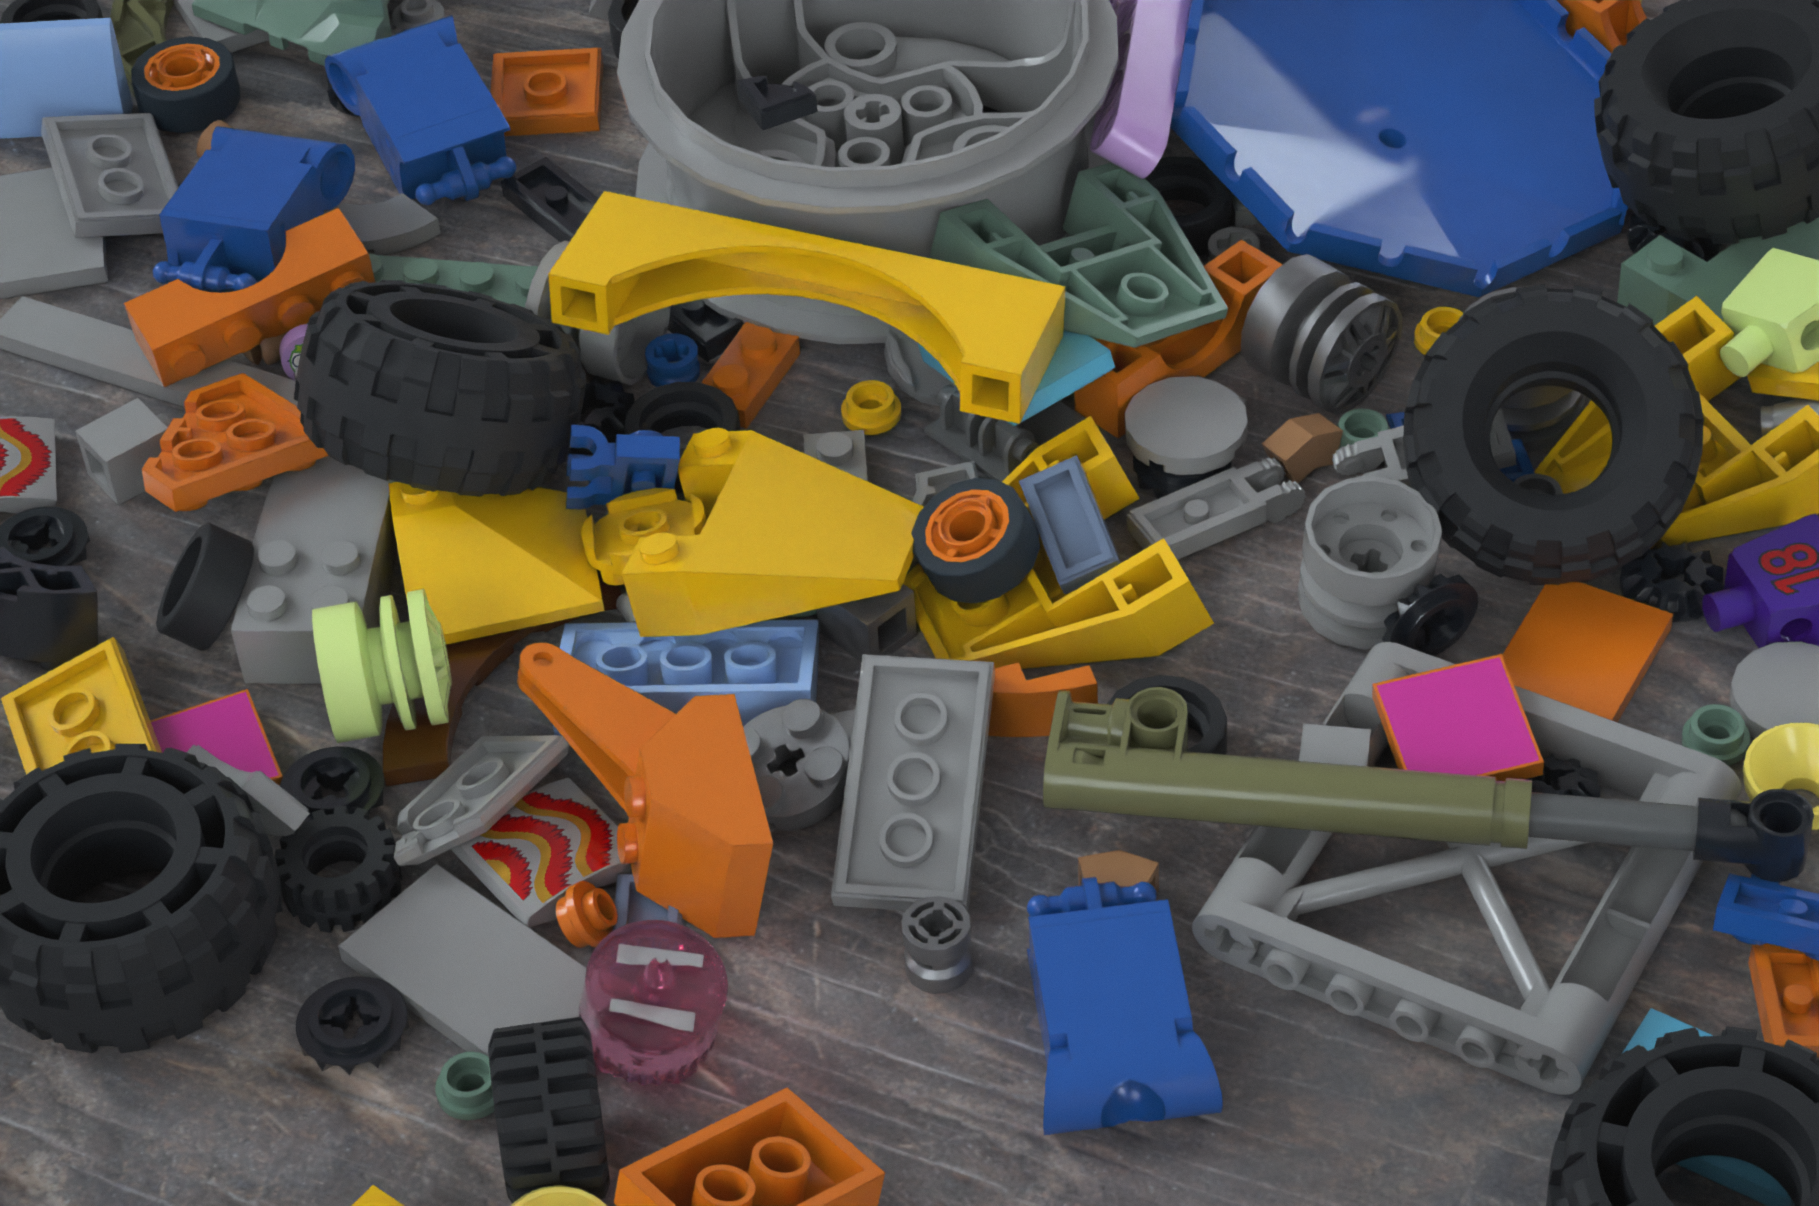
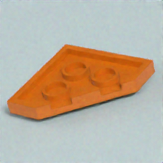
[142,373,329,512]

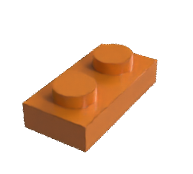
[701,322,800,429]
[1748,943,1819,1058]

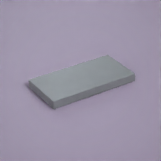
[831,654,995,912]
[338,864,630,1057]

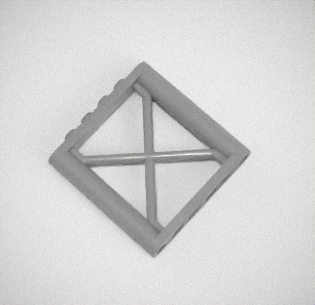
[1192,642,1741,1095]

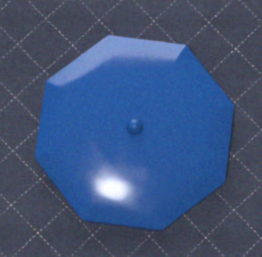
[1170,0,1628,297]

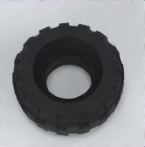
[1594,0,1819,244]
[294,280,586,496]
[1403,284,1704,586]
[0,744,282,1053]
[1546,1026,1819,1206]

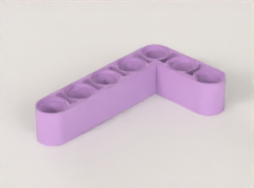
[1090,0,1191,179]

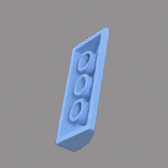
[0,18,133,139]
[553,620,819,736]

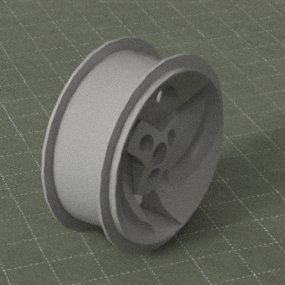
[617,0,1118,344]

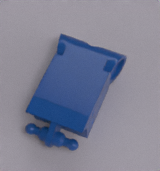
[325,15,517,205]
[153,126,355,293]
[1027,877,1223,1135]

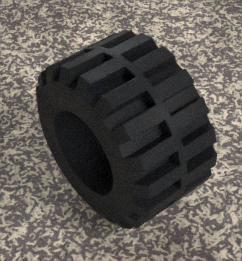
[488,1017,610,1204]

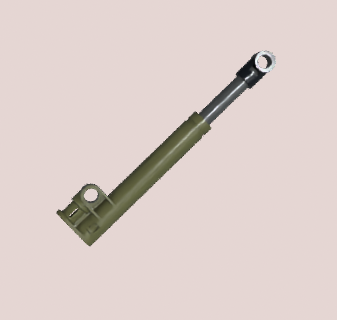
[1043,687,1814,882]

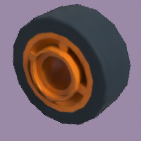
[131,36,241,133]
[911,478,1040,603]

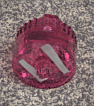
[578,920,728,1086]

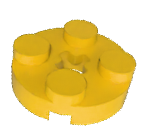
[581,488,707,586]

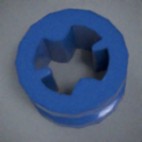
[645,333,700,387]

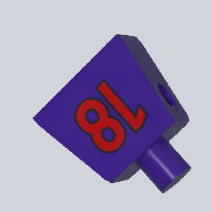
[1702,513,1819,648]

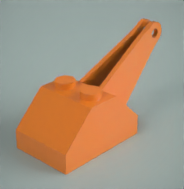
[517,643,773,938]
[614,1087,885,1206]

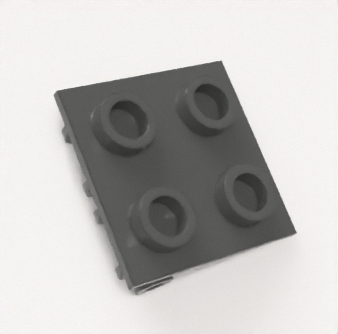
[924,384,1086,482]

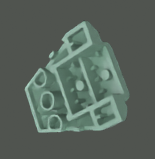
[192,0,392,66]

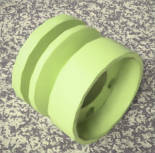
[312,589,452,743]

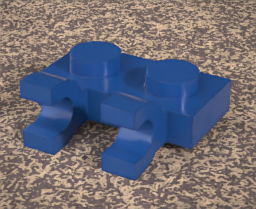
[566,425,680,509]
[1713,873,1819,961]

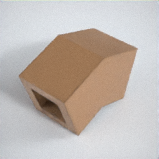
[1261,413,1343,483]
[1078,850,1159,893]

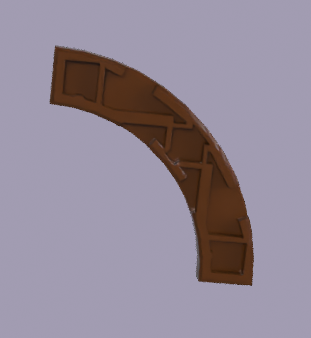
[383,570,621,787]

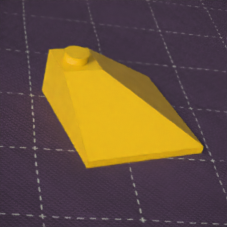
[388,482,605,645]

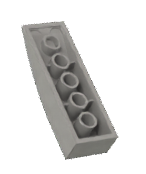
[231,456,398,684]

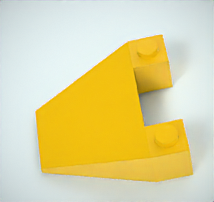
[1534,296,1819,549]
[903,416,1214,669]
[621,428,924,637]

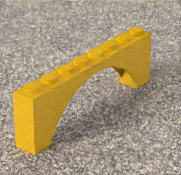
[548,191,1066,424]

